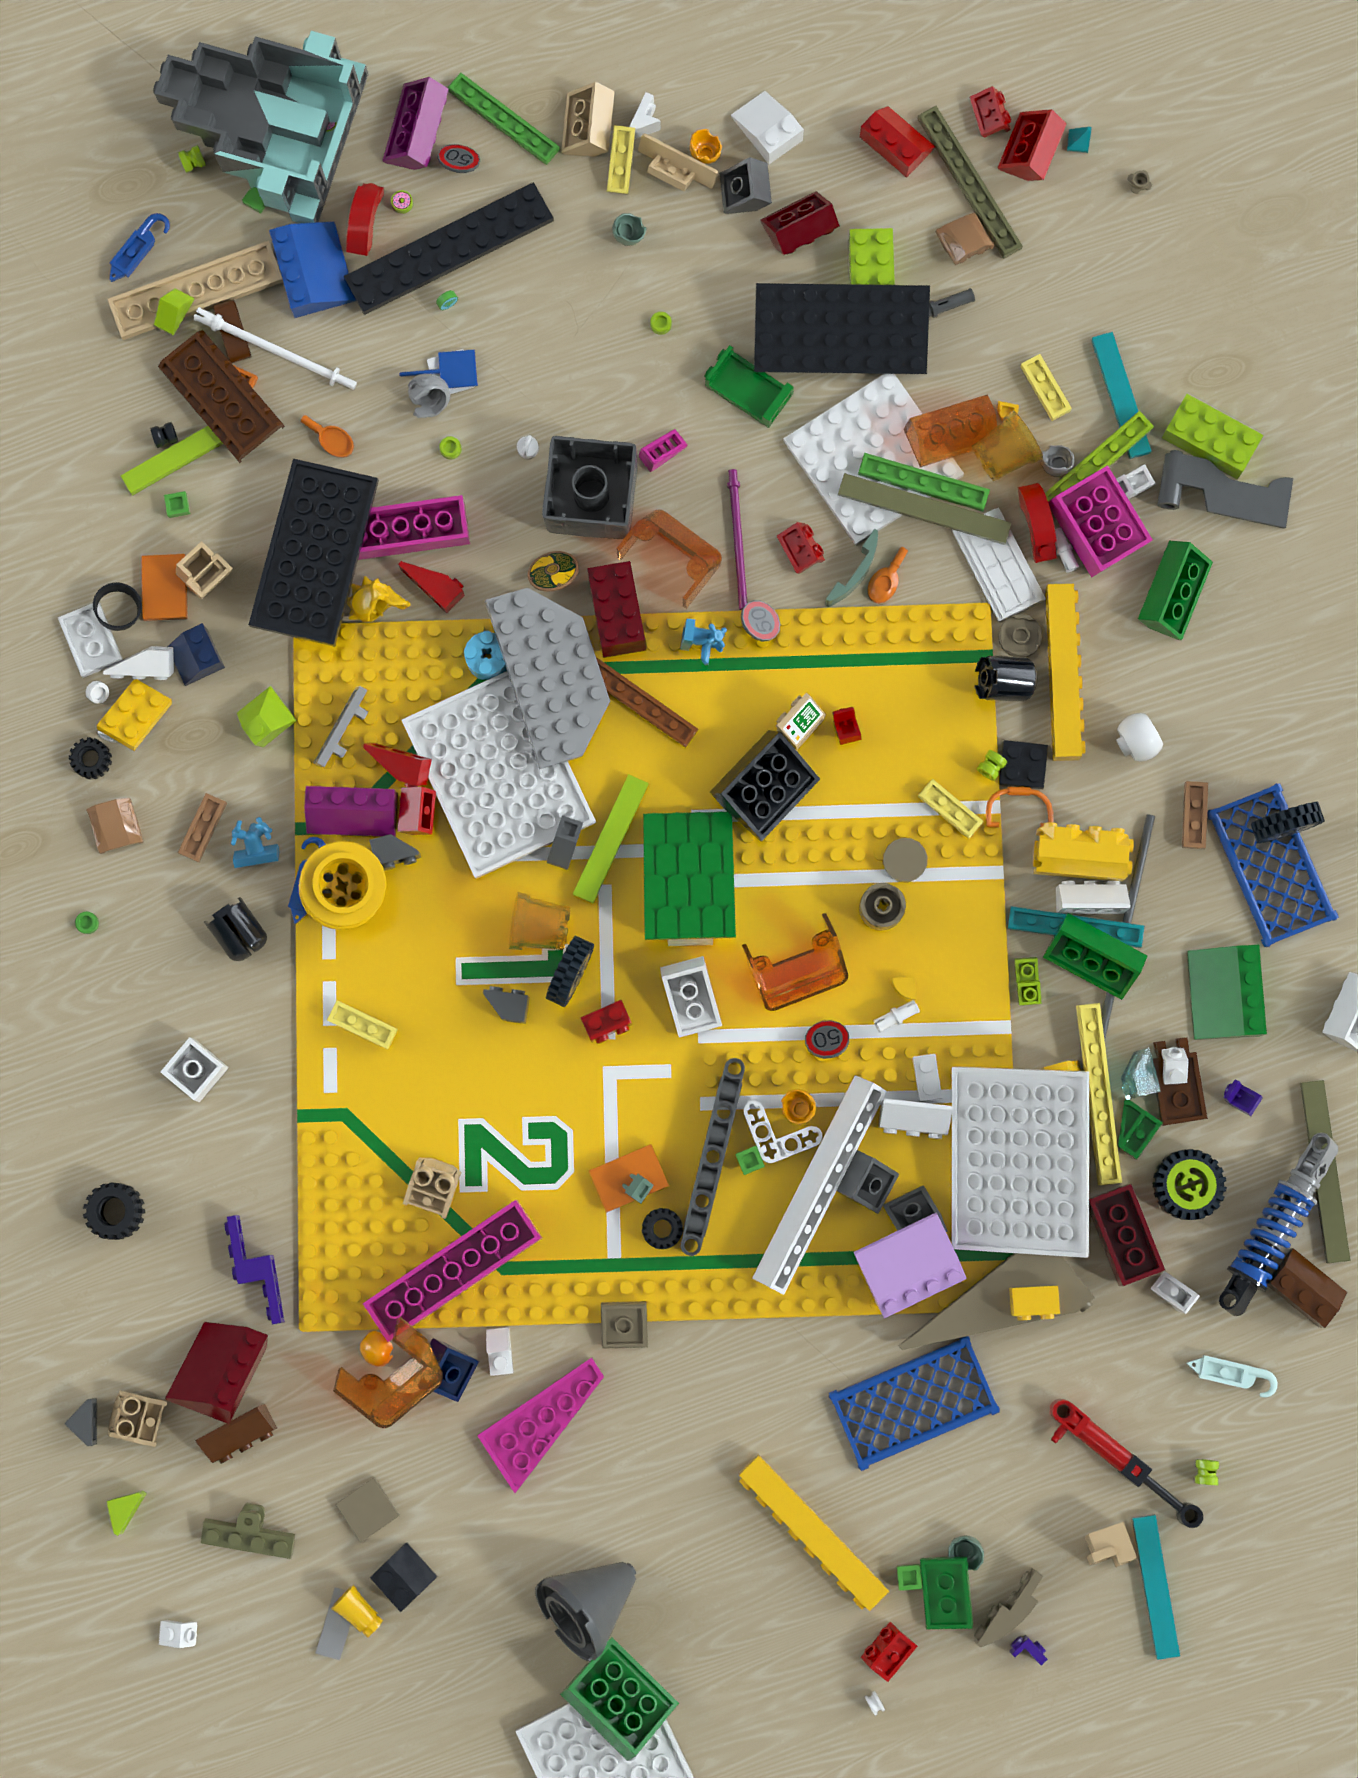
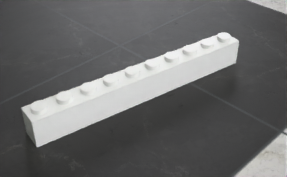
[752,1075,887,1295]

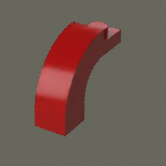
[346,183,384,256]
[1018,483,1057,563]

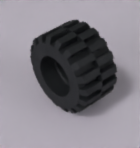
[83,1183,145,1240]

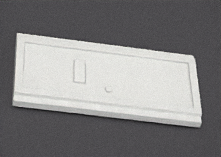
[952,508,1046,622]

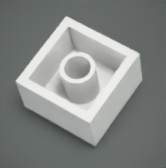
[161,1037,229,1102]

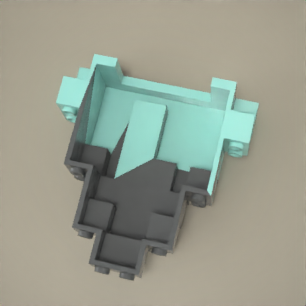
[153,31,369,223]

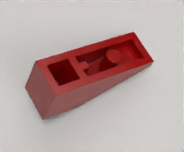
[398,561,465,614]
[363,743,432,787]

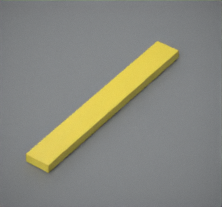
[1076,1003,1122,1185]

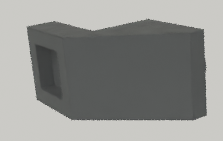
[547,815,583,870]

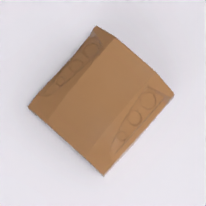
[936,213,995,265]
[86,798,143,854]

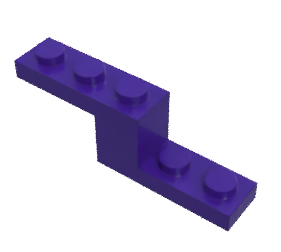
[224,1215,285,1325]

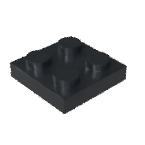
[999,740,1048,790]

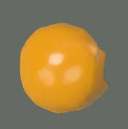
[689,129,722,164]
[781,1089,816,1125]
[360,1330,393,1367]

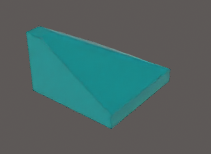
[1067,127,1092,153]

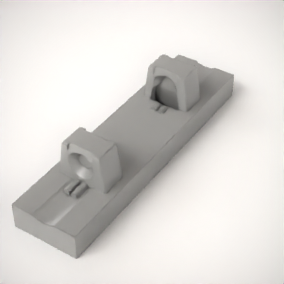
[313,686,368,767]

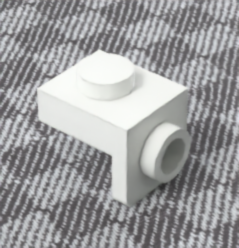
[1161,1047,1188,1084]
[159,1620,197,1648]

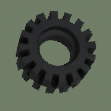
[69,737,112,779]
[642,1208,683,1249]

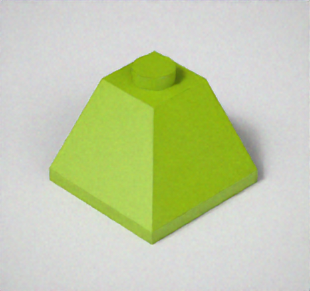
[237,686,297,747]

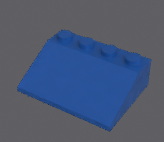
[269,221,356,318]

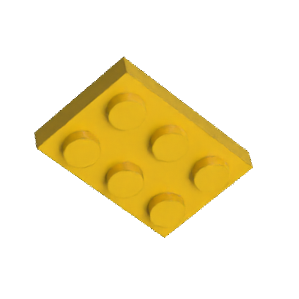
[97,679,172,751]

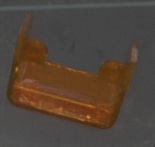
[616,509,722,609]
[742,913,848,1011]
[333,1317,443,1428]

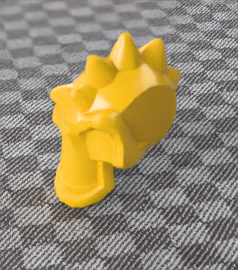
[347,576,411,622]

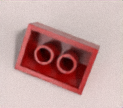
[859,106,935,178]
[997,109,1067,181]

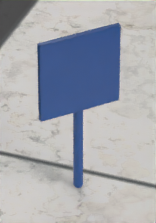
[399,349,478,388]

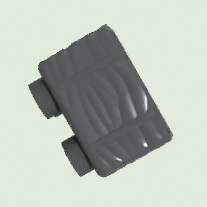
[542,436,638,540]

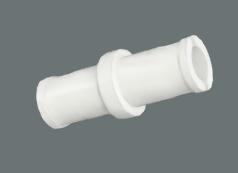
[1055,527,1079,573]
[873,1000,920,1033]

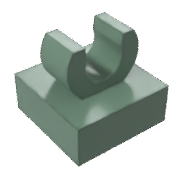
[622,1174,654,1203]

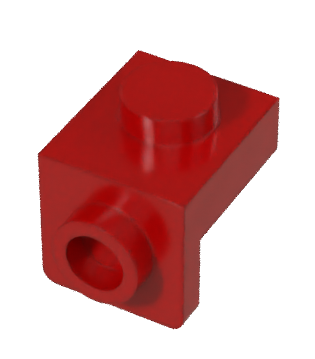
[832,707,862,745]

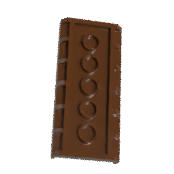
[158,330,285,463]

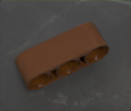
[213,299,252,363]

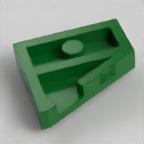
[1118,1098,1163,1160]

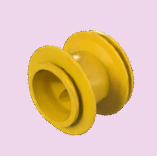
[299,841,386,930]

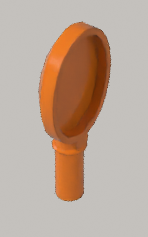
[301,415,354,458]
[867,547,908,604]

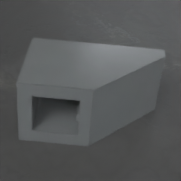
[369,834,421,871]
[483,986,530,1024]

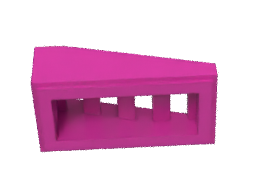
[639,429,688,472]

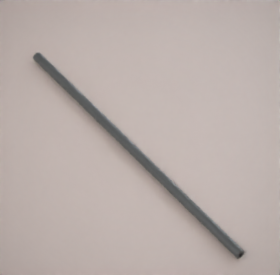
[1101,814,1155,1040]

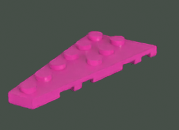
[477,1358,604,1493]

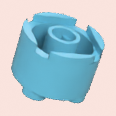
[464,631,507,680]

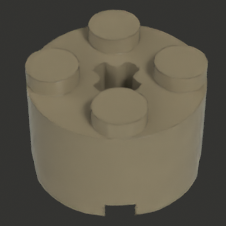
[859,883,906,931]

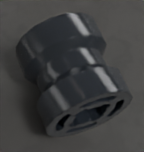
[150,422,178,448]

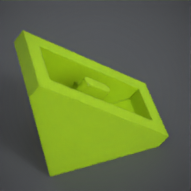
[154,288,195,336]
[107,1491,147,1536]

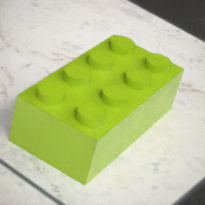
[848,228,895,285]
[1162,394,1264,480]

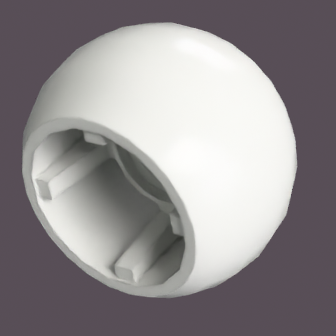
[1116,713,1163,762]

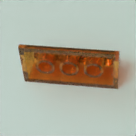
[903,394,998,467]

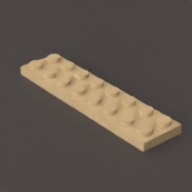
[108,241,283,340]

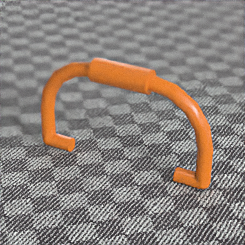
[986,787,1054,828]

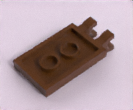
[1150,1037,1208,1126]

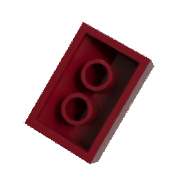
[760,191,840,255]

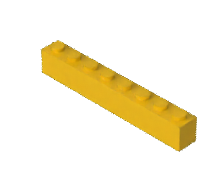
[1045,584,1086,761]
[739,1454,889,1611]

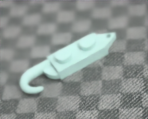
[1187,1355,1278,1398]

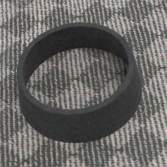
[93,582,142,631]

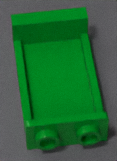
[704,345,794,428]

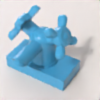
[680,618,727,665]
[231,817,280,868]

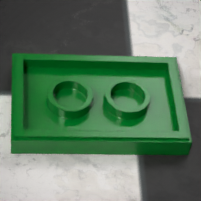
[920,1557,973,1630]

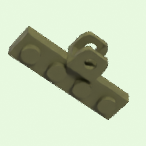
[201,1503,295,1559]

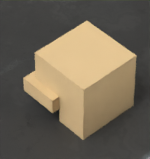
[176,541,233,600]
[1085,1522,1137,1567]

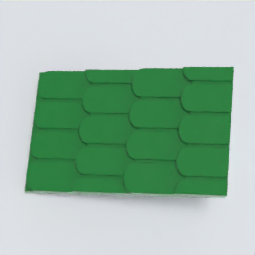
[643,811,736,946]

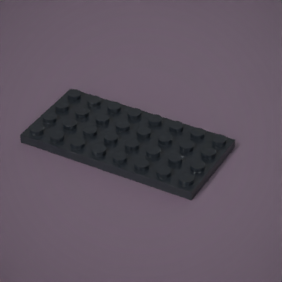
[754,283,930,374]
[248,458,379,647]

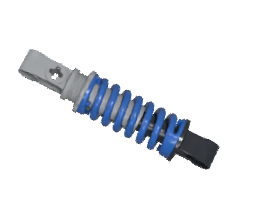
[1219,1133,1338,1316]

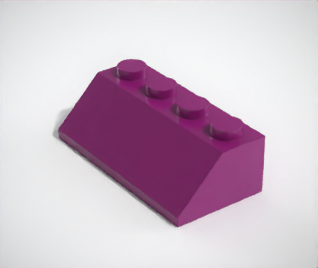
[382,77,448,170]
[304,786,398,837]

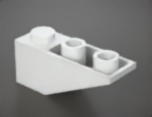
[103,646,174,680]

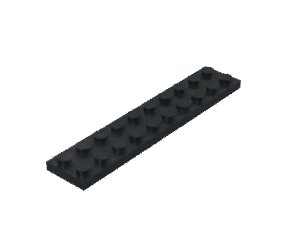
[344,182,554,315]

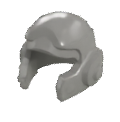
[408,374,450,418]

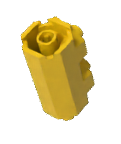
[1033,822,1134,882]

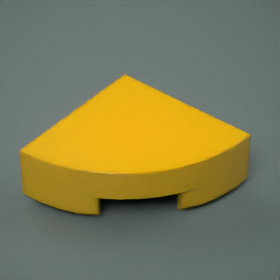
[997,401,1019,428]
[892,977,916,1000]

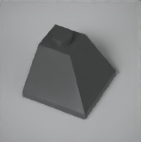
[883,1185,948,1232]

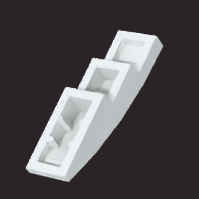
[1116,464,1156,499]

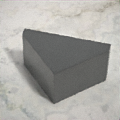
[64,1398,97,1446]

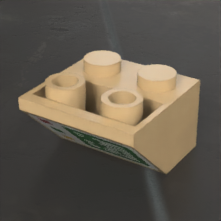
[776,693,826,751]

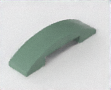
[825,529,878,607]

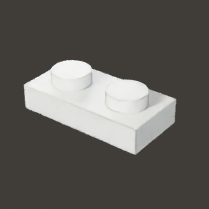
[912,1054,942,1102]

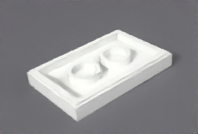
[58,602,123,678]

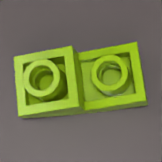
[1014,957,1042,1006]

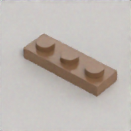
[1182,781,1208,849]
[178,793,227,863]

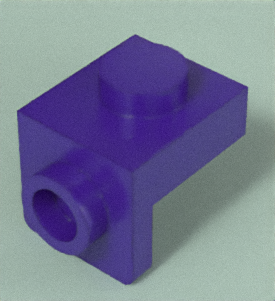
[1224,1079,1263,1116]
[1009,1635,1048,1666]

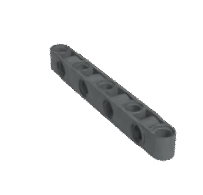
[681,1058,745,1256]

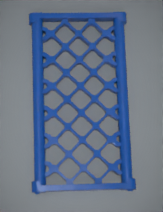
[1207,783,1339,947]
[829,1336,1000,1471]

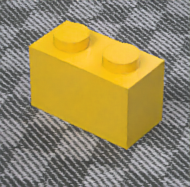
[1009,1286,1060,1321]

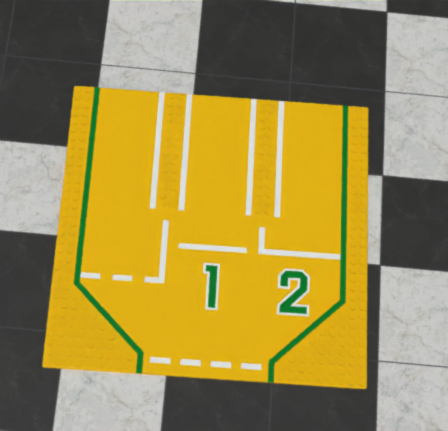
[293,603,1013,1332]

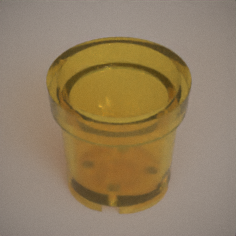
[971,411,1043,482]
[509,892,570,950]

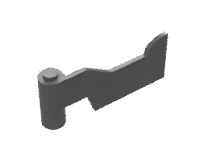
[1157,450,1293,529]

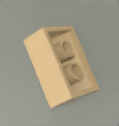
[561,82,614,157]

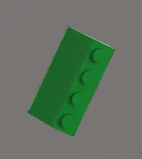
[1138,540,1213,641]
[1043,913,1148,1000]

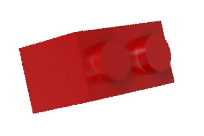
[398,787,436,835]

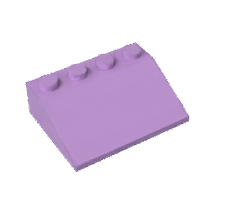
[854,1213,967,1318]

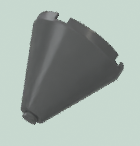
[535,1562,636,1662]

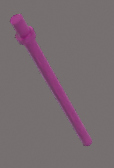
[727,469,748,610]

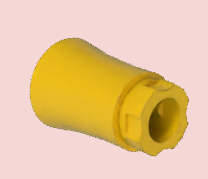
[331,1584,383,1638]

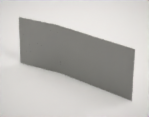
[316,1587,350,1660]

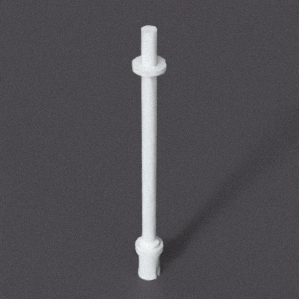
[194,307,357,390]

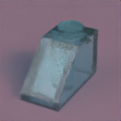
[1121,1048,1161,1100]

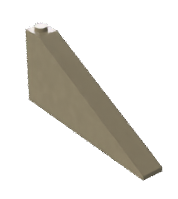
[898,1253,1095,1350]

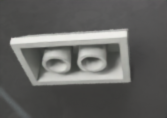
[1056,881,1130,914]
[1322,972,1358,1052]
[879,1098,953,1139]

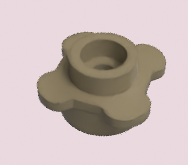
[1127,170,1152,194]

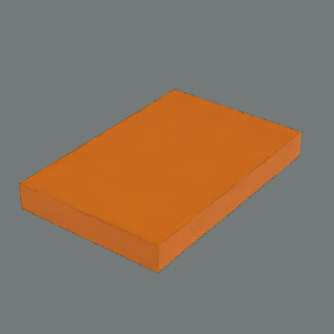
[142,554,188,621]
[589,1144,669,1213]

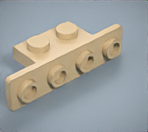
[638,133,718,191]

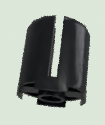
[975,656,1038,701]
[204,897,267,961]

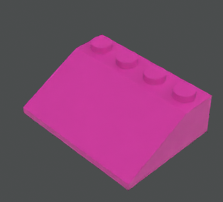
[1048,465,1153,578]

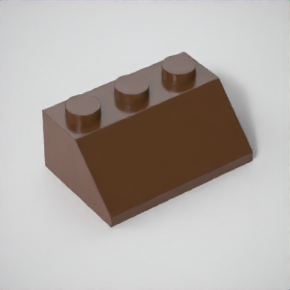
[1267,1248,1347,1328]
[195,1404,277,1464]

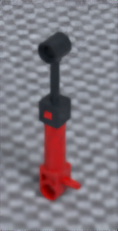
[1050,1399,1203,1528]

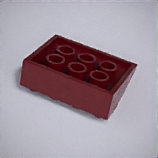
[165,1322,268,1424]

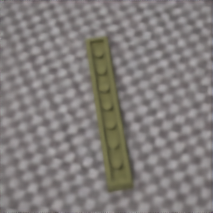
[917,106,1023,259]
[838,473,1012,545]
[1300,1080,1351,1263]

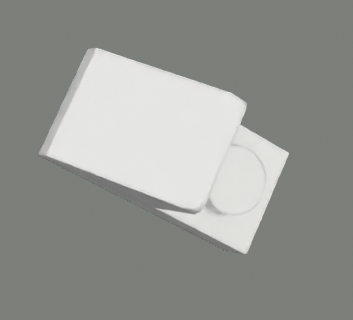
[630,92,661,139]
[1150,1271,1200,1314]
[486,1327,514,1376]

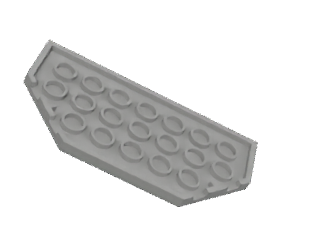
[485,588,610,769]

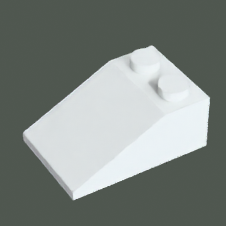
[731,91,804,164]
[660,956,722,1037]

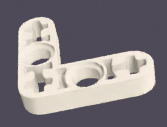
[743,1100,823,1163]

